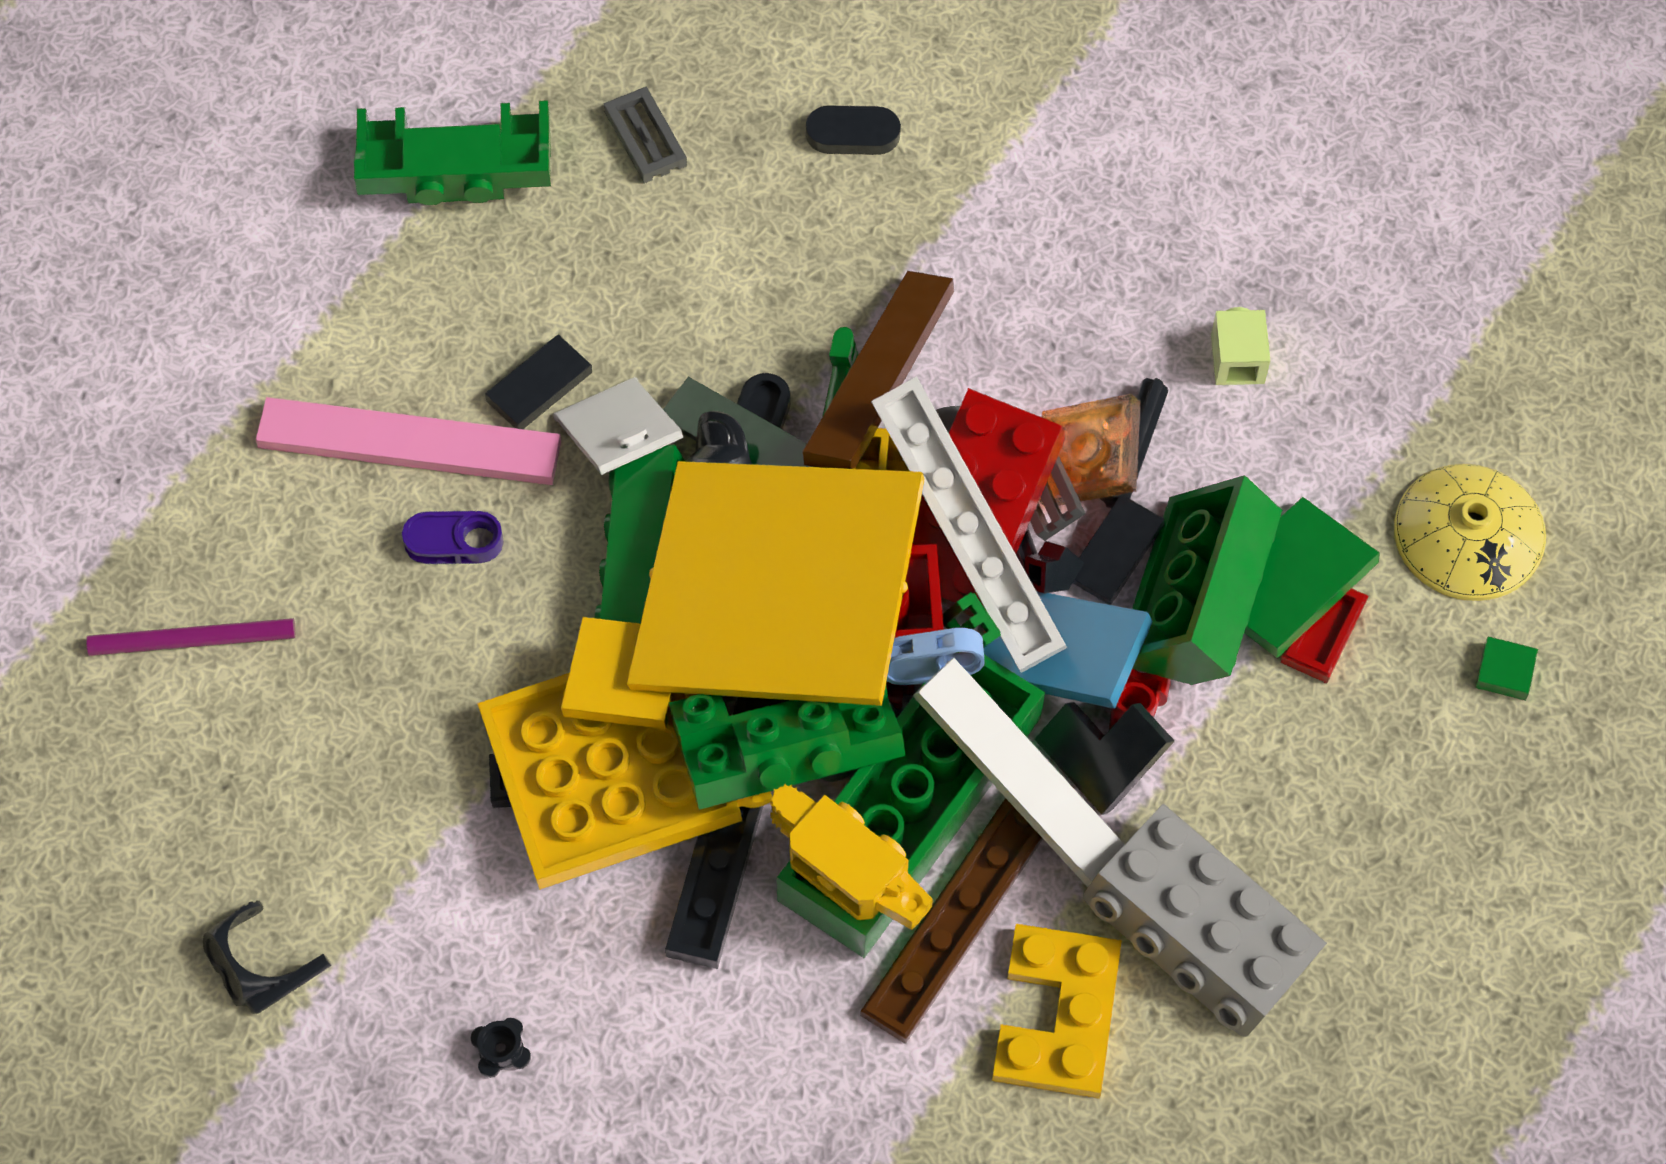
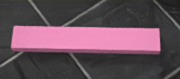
[256,397,561,485]

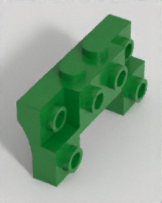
[354,100,551,205]
[669,686,905,810]

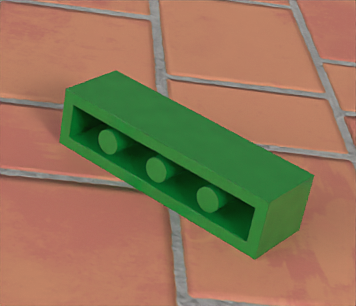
[594,445,685,624]

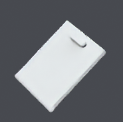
[553,377,683,475]

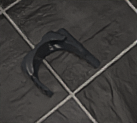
[203,900,332,1014]

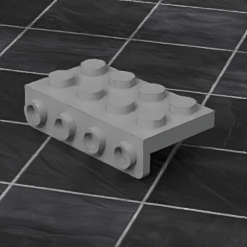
[1083,804,1327,1037]

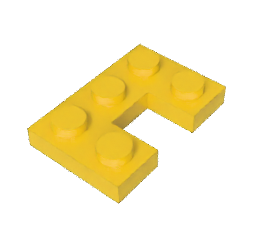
[992,924,1122,1099]

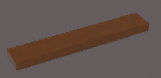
[803,270,954,469]
[860,785,1075,1044]

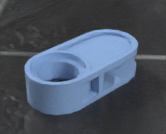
[886,628,984,685]

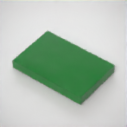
[1244,497,1380,658]

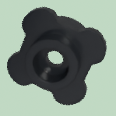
[470,1018,531,1078]

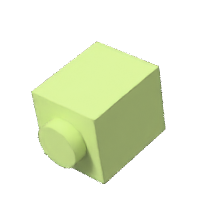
[1211,307,1270,385]

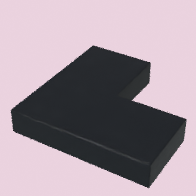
[1034,702,1175,815]

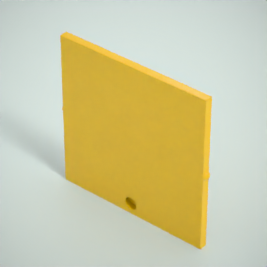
[627,461,925,706]

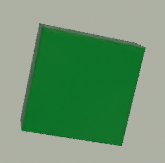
[1475,636,1538,701]

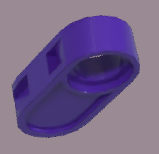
[402,511,504,564]

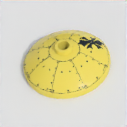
[1394,464,1546,601]

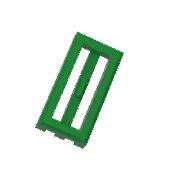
[942,592,1001,649]

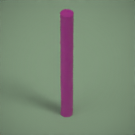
[86,618,296,656]

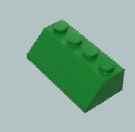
[1132,475,1283,685]

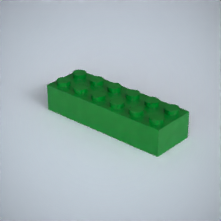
[777,652,1045,958]

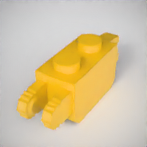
[770,784,933,930]

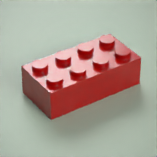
[912,388,1066,617]

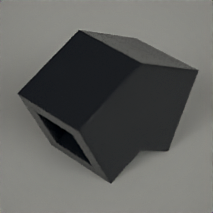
[1025,540,1084,594]

